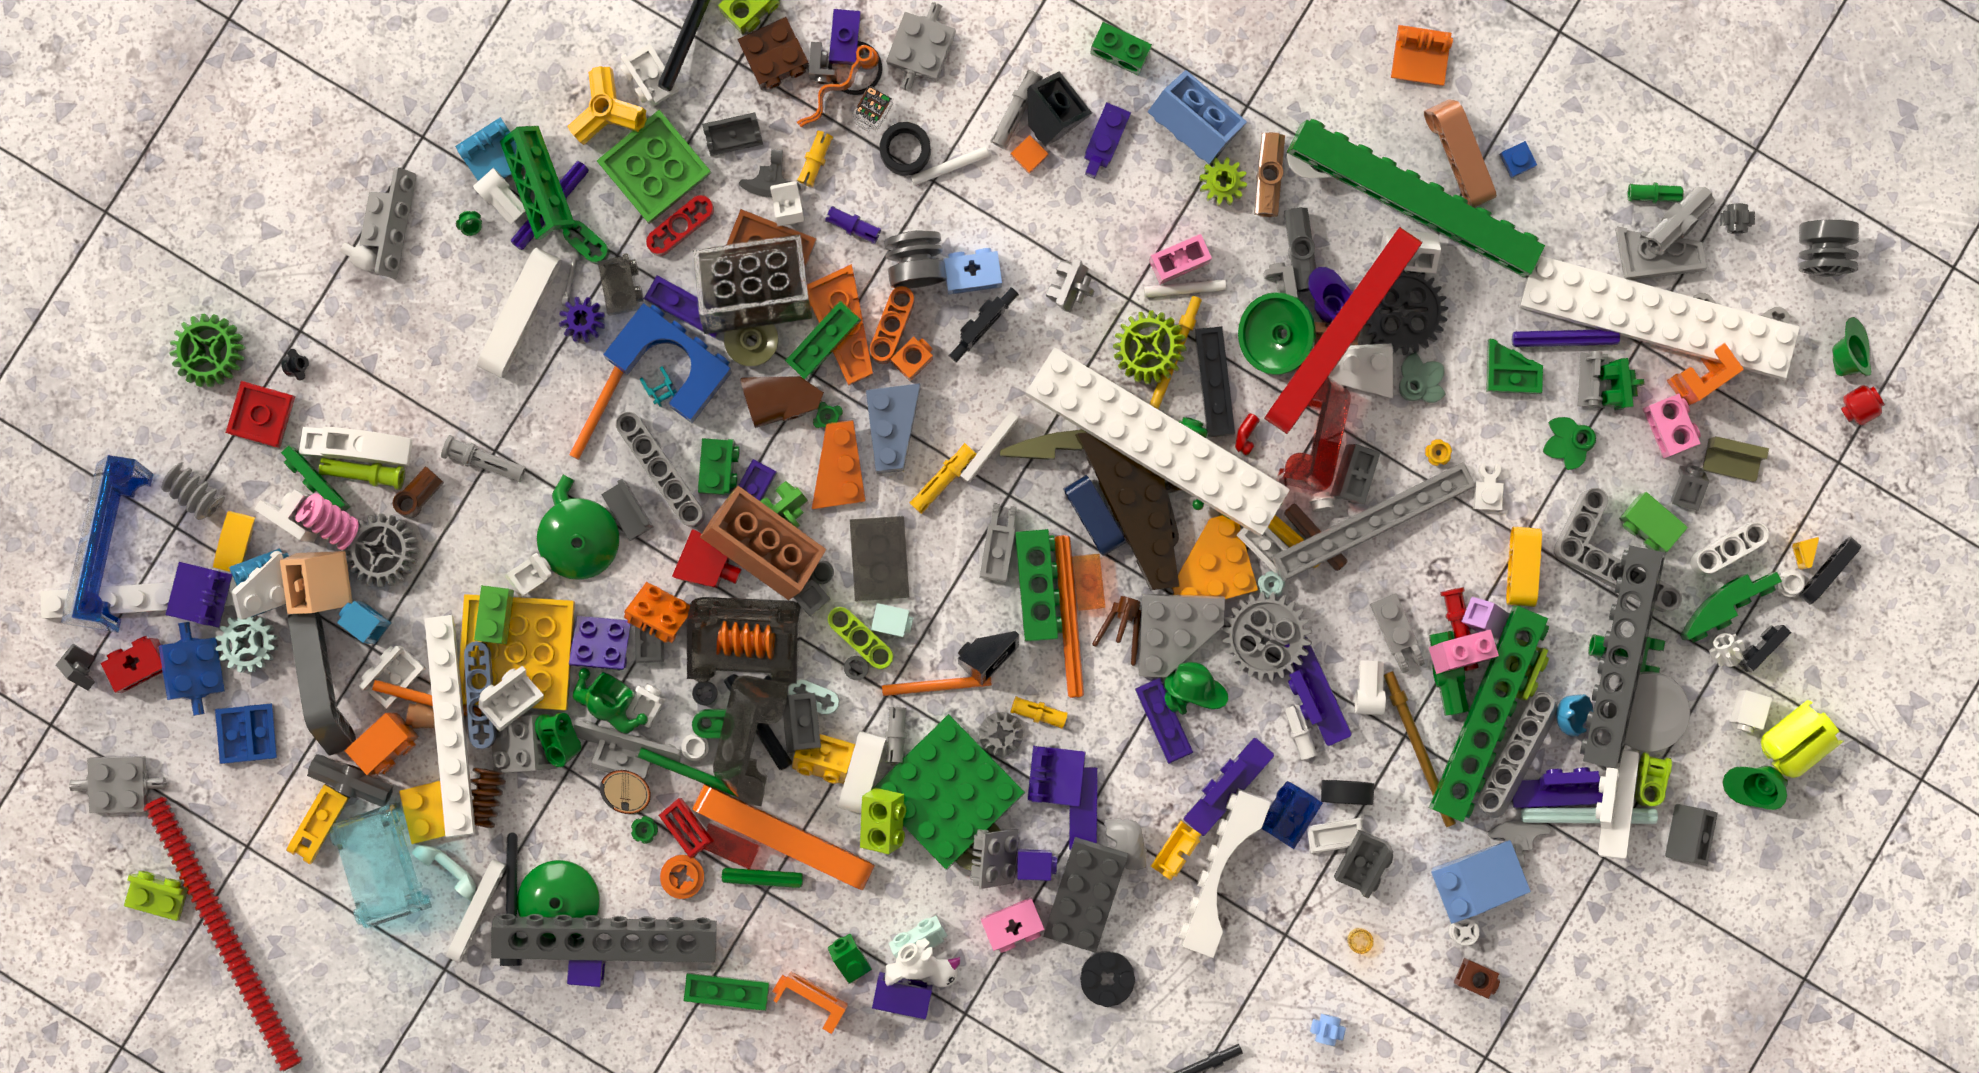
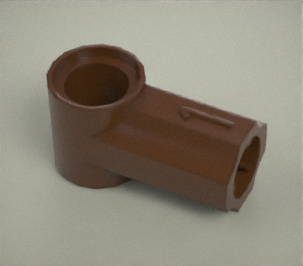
[392,466,444,519]

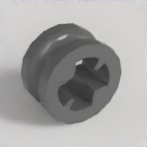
[844,656,869,680]

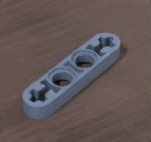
[464,641,496,749]

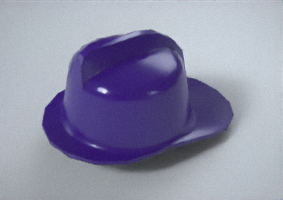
[1308,267,1353,324]

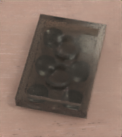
[850,516,910,602]

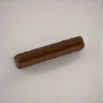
[1284,503,1348,571]

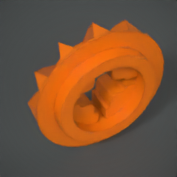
[660,855,704,899]

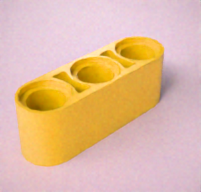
[1506,526,1542,607]

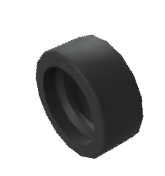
[879,122,931,176]
[1321,780,1374,805]

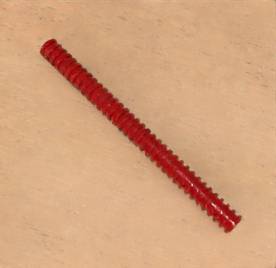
[143,797,303,1072]

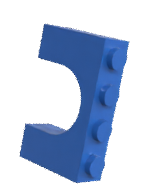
[603,303,732,424]

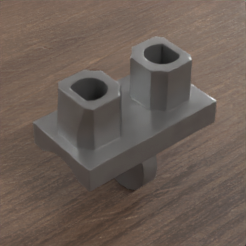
[1046,258,1095,313]

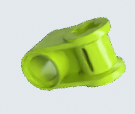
[1634,752,1672,807]

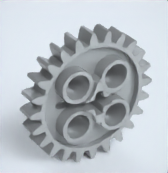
[1223,591,1312,681]

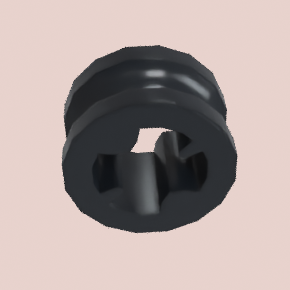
[692,681,718,705]

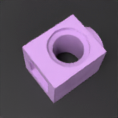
[1462,597,1509,639]

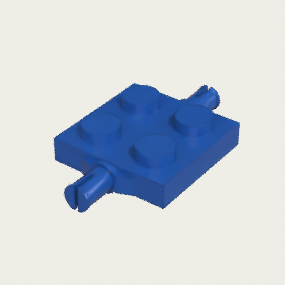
[159,622,225,716]

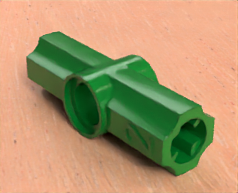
[1429,631,1469,716]

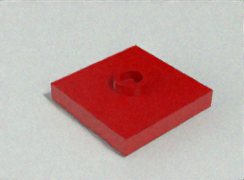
[225,381,296,448]

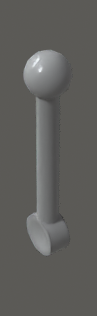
[562,251,581,306]

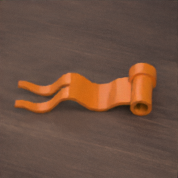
[797,45,879,127]

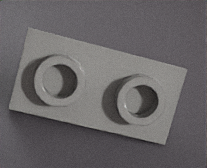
[1577,351,1608,408]

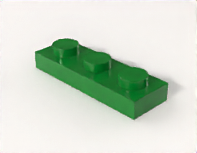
[785,301,861,380]
[281,446,351,512]
[683,973,770,1011]

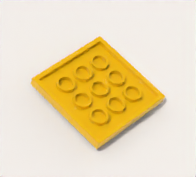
[459,594,575,710]

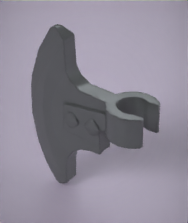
[739,149,801,197]

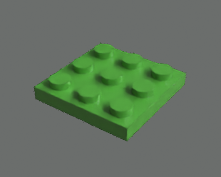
[597,110,712,224]

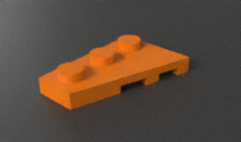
[812,420,866,509]

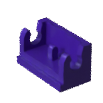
[872,972,933,1020]

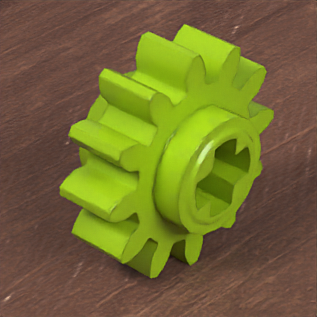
[1199,157,1247,206]

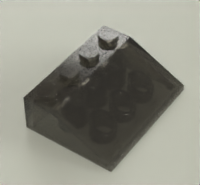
[693,234,813,335]

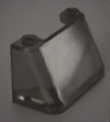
[687,597,801,686]
[713,675,789,807]

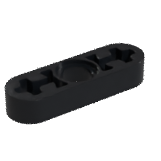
[1799,536,1861,605]

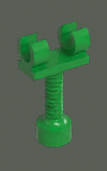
[1588,634,1666,673]

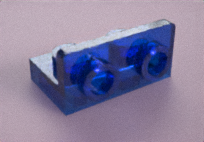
[1261,781,1323,849]

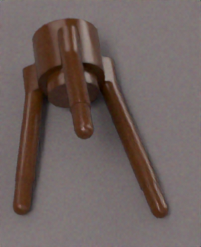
[1092,596,1141,666]

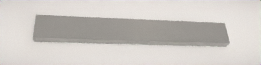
[1271,462,1476,581]

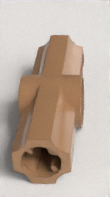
[1254,132,1285,217]

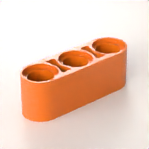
[870,286,915,364]

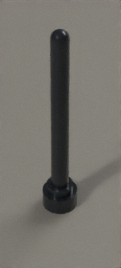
[500,832,522,966]

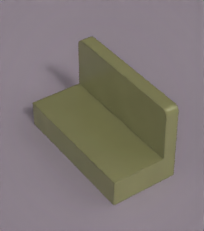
[1702,436,1769,482]

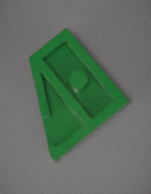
[1486,339,1543,394]

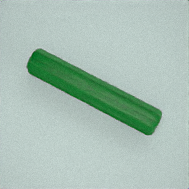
[721,868,803,888]

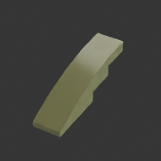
[1000,429,1086,460]

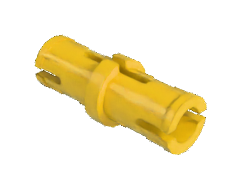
[797,131,833,187]
[1010,696,1068,729]

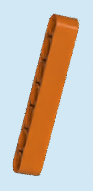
[692,784,875,890]

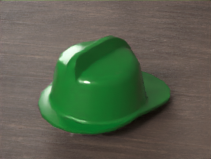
[1832,317,1872,376]
[1164,662,1228,709]
[1722,766,1788,810]

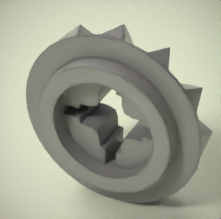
[979,712,1023,756]

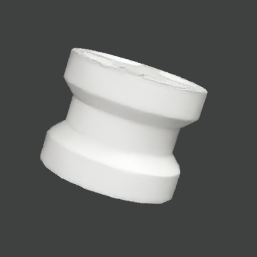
[1448,918,1479,946]

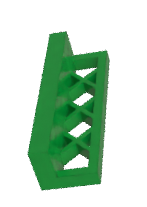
[500,126,575,240]

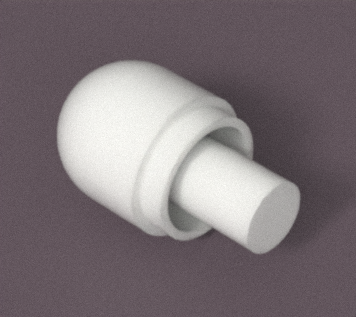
[340,242,377,271]

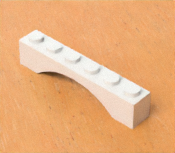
[1178,788,1271,958]

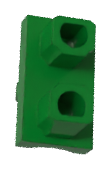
[1599,358,1645,411]

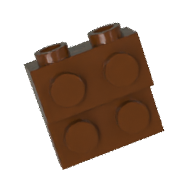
[737,17,809,90]

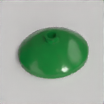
[1238,293,1316,375]
[537,498,620,580]
[517,860,600,939]

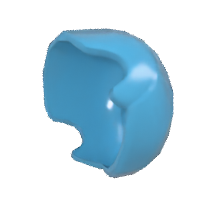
[1556,694,1593,737]

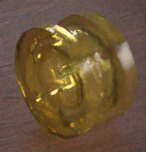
[1347,928,1374,954]

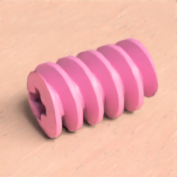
[295,494,359,550]

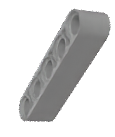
[616,412,705,527]
[1478,692,1558,818]

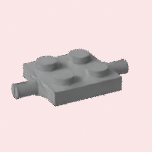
[886,2,956,91]
[69,756,166,813]

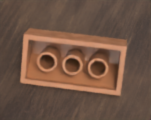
[700,486,826,600]

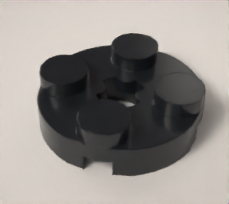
[1080,951,1135,1007]

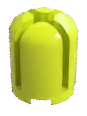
[1760,700,1844,778]

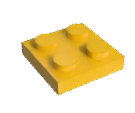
[399,781,446,844]

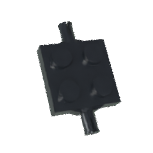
[948,287,1019,363]

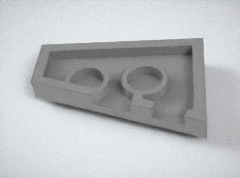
[1615,226,1707,280]

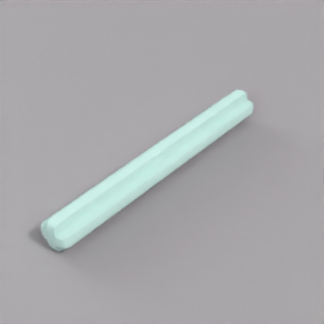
[1521,807,1658,824]

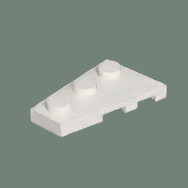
[1326,343,1393,398]

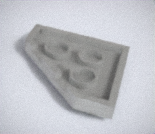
[1139,594,1225,677]

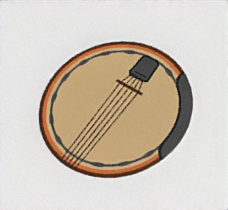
[600,770,651,814]

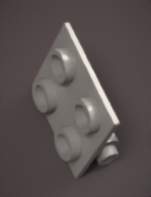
[970,829,1019,889]

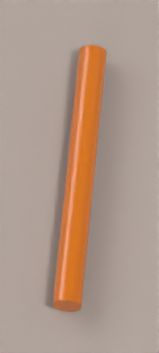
[569,366,623,460]
[882,677,992,696]
[372,680,482,717]

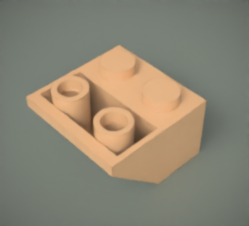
[280,551,353,614]

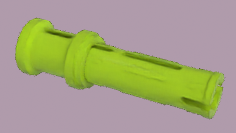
[319,458,405,490]

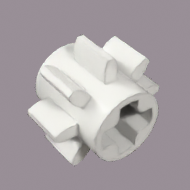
[1709,633,1746,667]

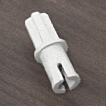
[1285,704,1318,760]

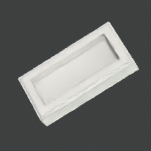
[1306,818,1363,854]

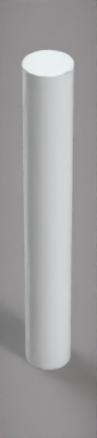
[910,146,989,186]
[1144,279,1226,297]

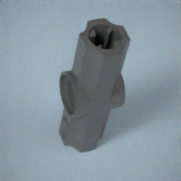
[1284,207,1316,292]
[307,754,394,807]

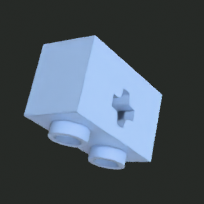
[943,248,1002,295]

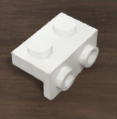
[620,44,679,108]
[359,646,426,709]
[479,666,544,732]

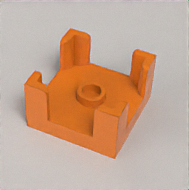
[1666,343,1744,405]

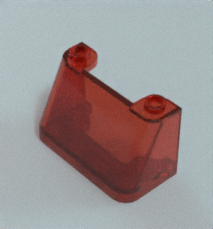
[1276,377,1351,492]

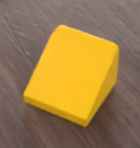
[1792,537,1819,570]

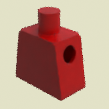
[672,529,742,588]

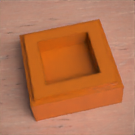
[1010,135,1049,174]

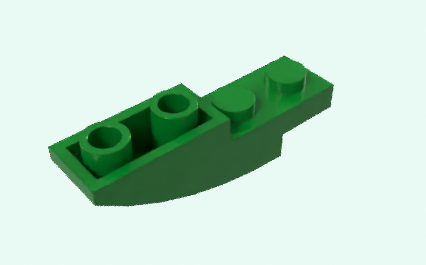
[1680,572,1782,642]

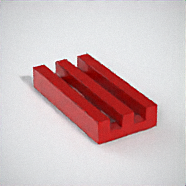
[658,798,713,859]

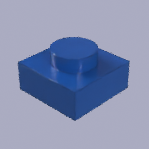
[1499,141,1537,178]

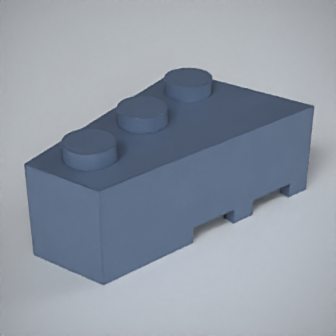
[866,383,921,474]

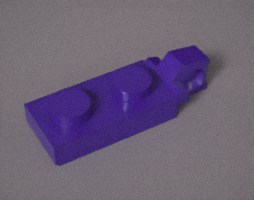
[1084,102,1131,179]

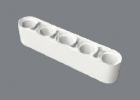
[477,248,561,378]

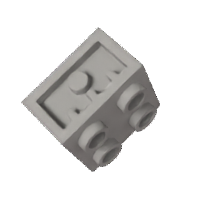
[492,714,557,773]

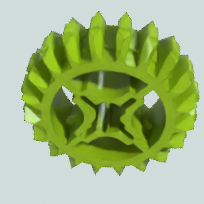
[1113,310,1187,384]

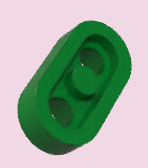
[692,709,748,738]

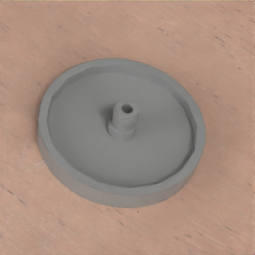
[1608,671,1690,752]

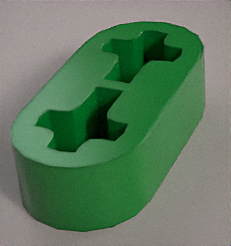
[563,220,609,264]

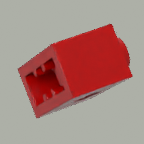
[100,636,163,693]

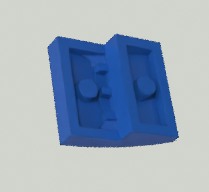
[215,703,277,764]

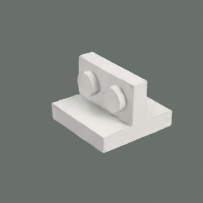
[254,489,319,543]

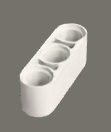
[1690,522,1769,575]
[838,731,886,814]

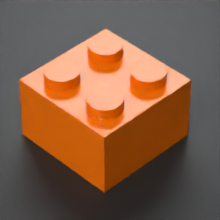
[344,713,419,775]

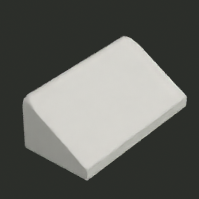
[1236,527,1288,574]

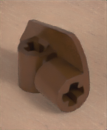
[740,376,824,428]

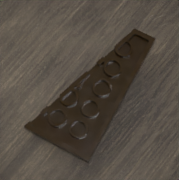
[1075,432,1179,591]

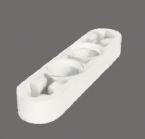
[446,859,506,963]

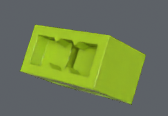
[718,0,780,35]
[860,788,906,854]

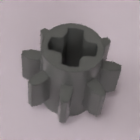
[1720,203,1755,234]

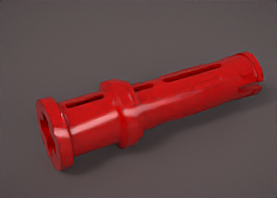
[1440,587,1479,671]

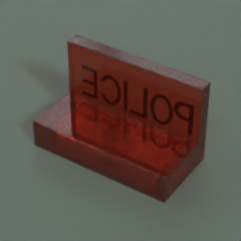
[704,822,761,870]

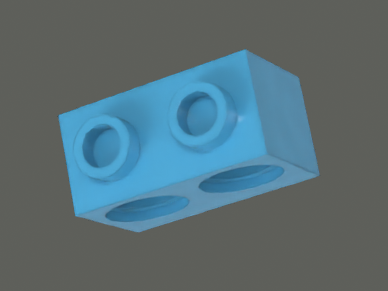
[337,601,392,644]

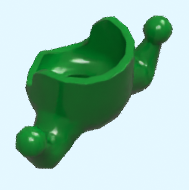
[572,668,648,734]

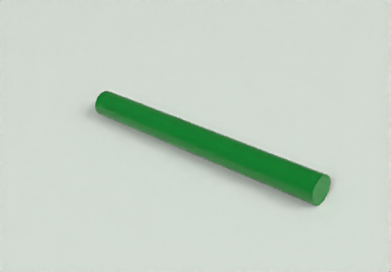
[637,747,743,798]

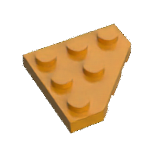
[1172,515,1258,599]

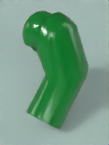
[552,474,575,505]

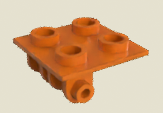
[1391,25,1453,86]
[624,582,694,643]

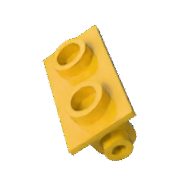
[1150,821,1202,880]

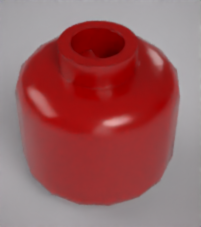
[1841,385,1885,426]

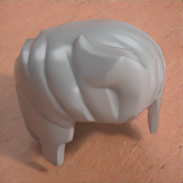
[1104,818,1147,870]

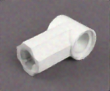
[473,168,525,225]
[1355,661,1386,715]

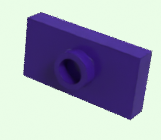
[829,9,861,65]

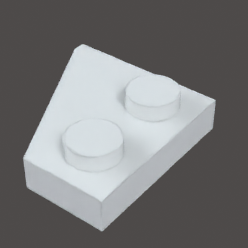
[232,551,286,619]

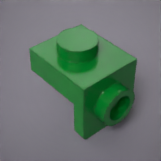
[828,934,872,984]

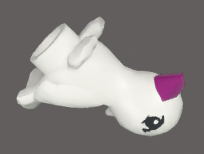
[885,938,960,988]

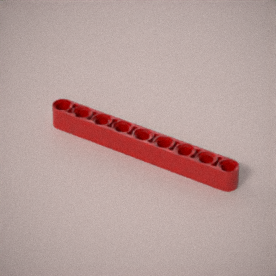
[1264,227,1423,434]

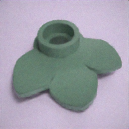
[1399,353,1446,403]

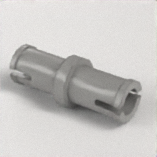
[885,707,907,763]

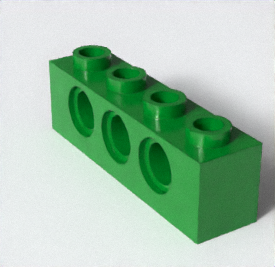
[1015,529,1063,642]

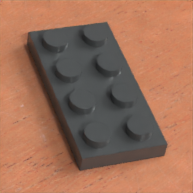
[1043,837,1128,953]

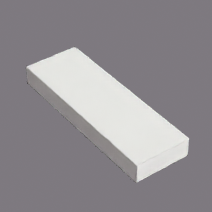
[960,411,1018,483]

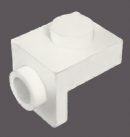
[770,181,804,226]
[505,553,552,598]
[626,684,666,728]

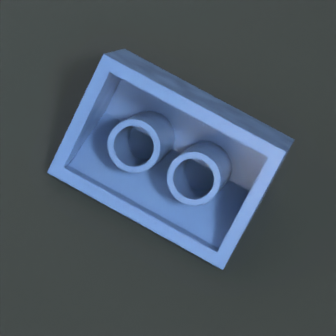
[1148,70,1247,164]

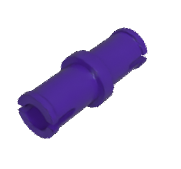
[825,206,881,244]

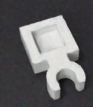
[1473,463,1504,511]

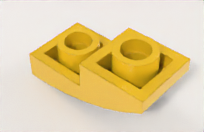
[213,511,255,572]

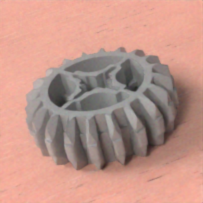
[343,513,419,587]

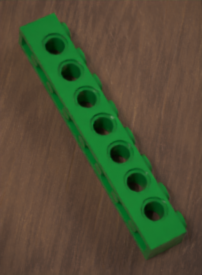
[1428,605,1549,822]

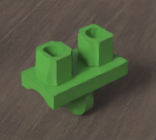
[760,481,808,528]

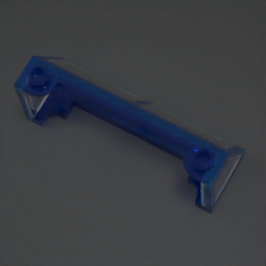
[61,455,153,633]

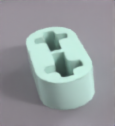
[789,680,839,714]

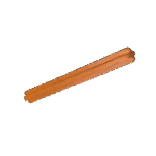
[1054,535,1084,698]

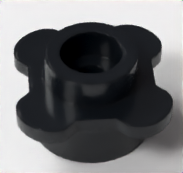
[281,349,309,381]

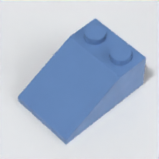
[1431,840,1531,924]

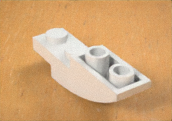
[299,426,413,466]

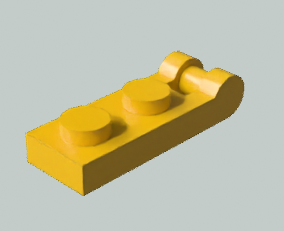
[286,784,350,865]

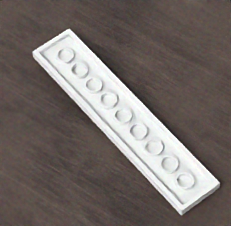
[1519,256,1800,380]
[1025,347,1290,537]

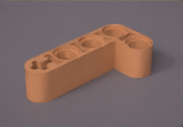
[1424,99,1497,208]

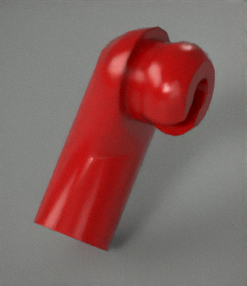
[1235,413,1260,456]

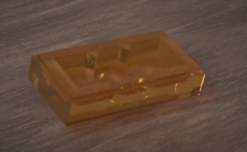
[1072,554,1106,611]

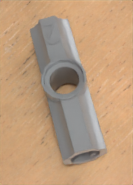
[1644,186,1715,255]

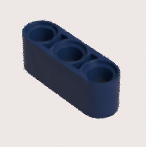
[1063,475,1127,556]

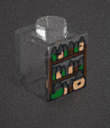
[853,85,893,132]

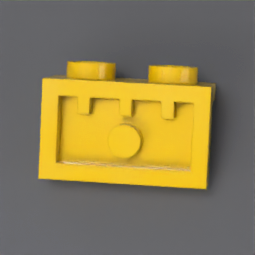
[792,734,855,784]

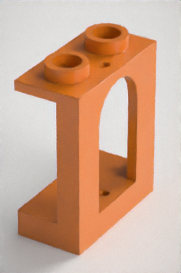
[772,971,848,1034]

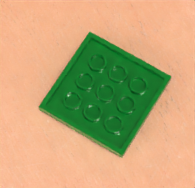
[871,714,1025,870]

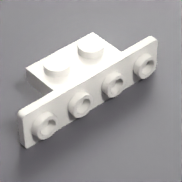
[1596,750,1639,860]

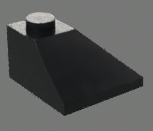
[1027,71,1092,146]
[958,631,1020,685]

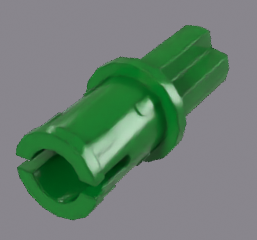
[1627,182,1684,204]

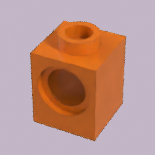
[890,336,933,381]

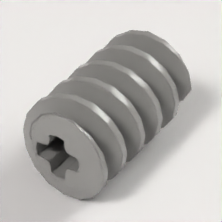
[161,462,225,520]

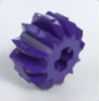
[559,297,606,343]

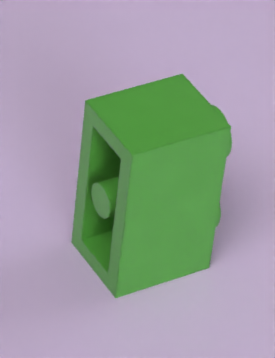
[1619,492,1688,552]
[474,585,514,644]

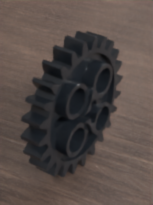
[1365,270,1448,355]

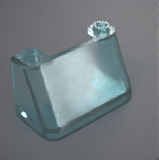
[329,802,432,929]

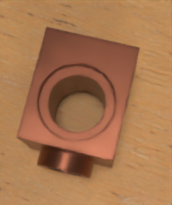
[1454,958,1500,999]

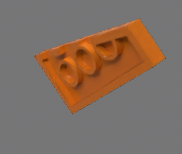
[803,264,873,386]

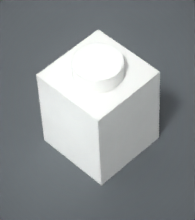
[1730,690,1772,733]

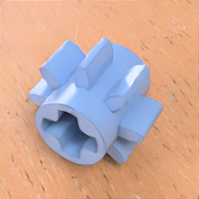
[1310,1014,1346,1046]

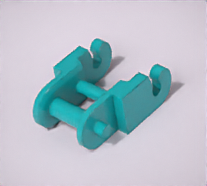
[640,366,677,407]

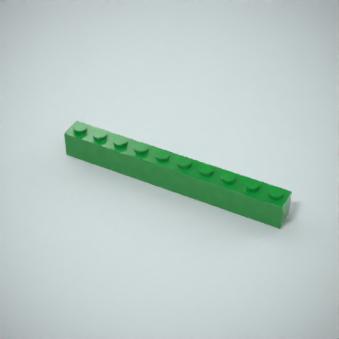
[1286,119,1545,277]

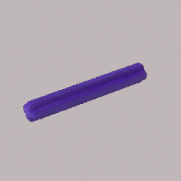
[511,161,589,250]
[1512,330,1620,347]

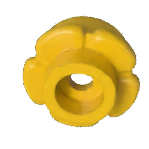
[1425,439,1452,466]

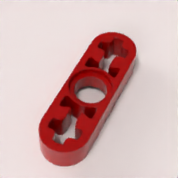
[646,195,714,256]

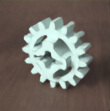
[215,616,278,673]

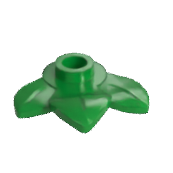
[1543,417,1596,470]

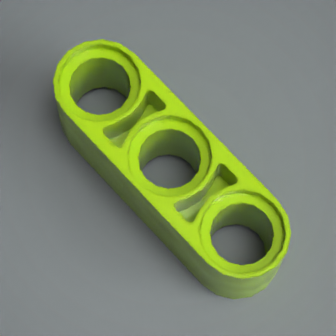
[828,607,894,669]

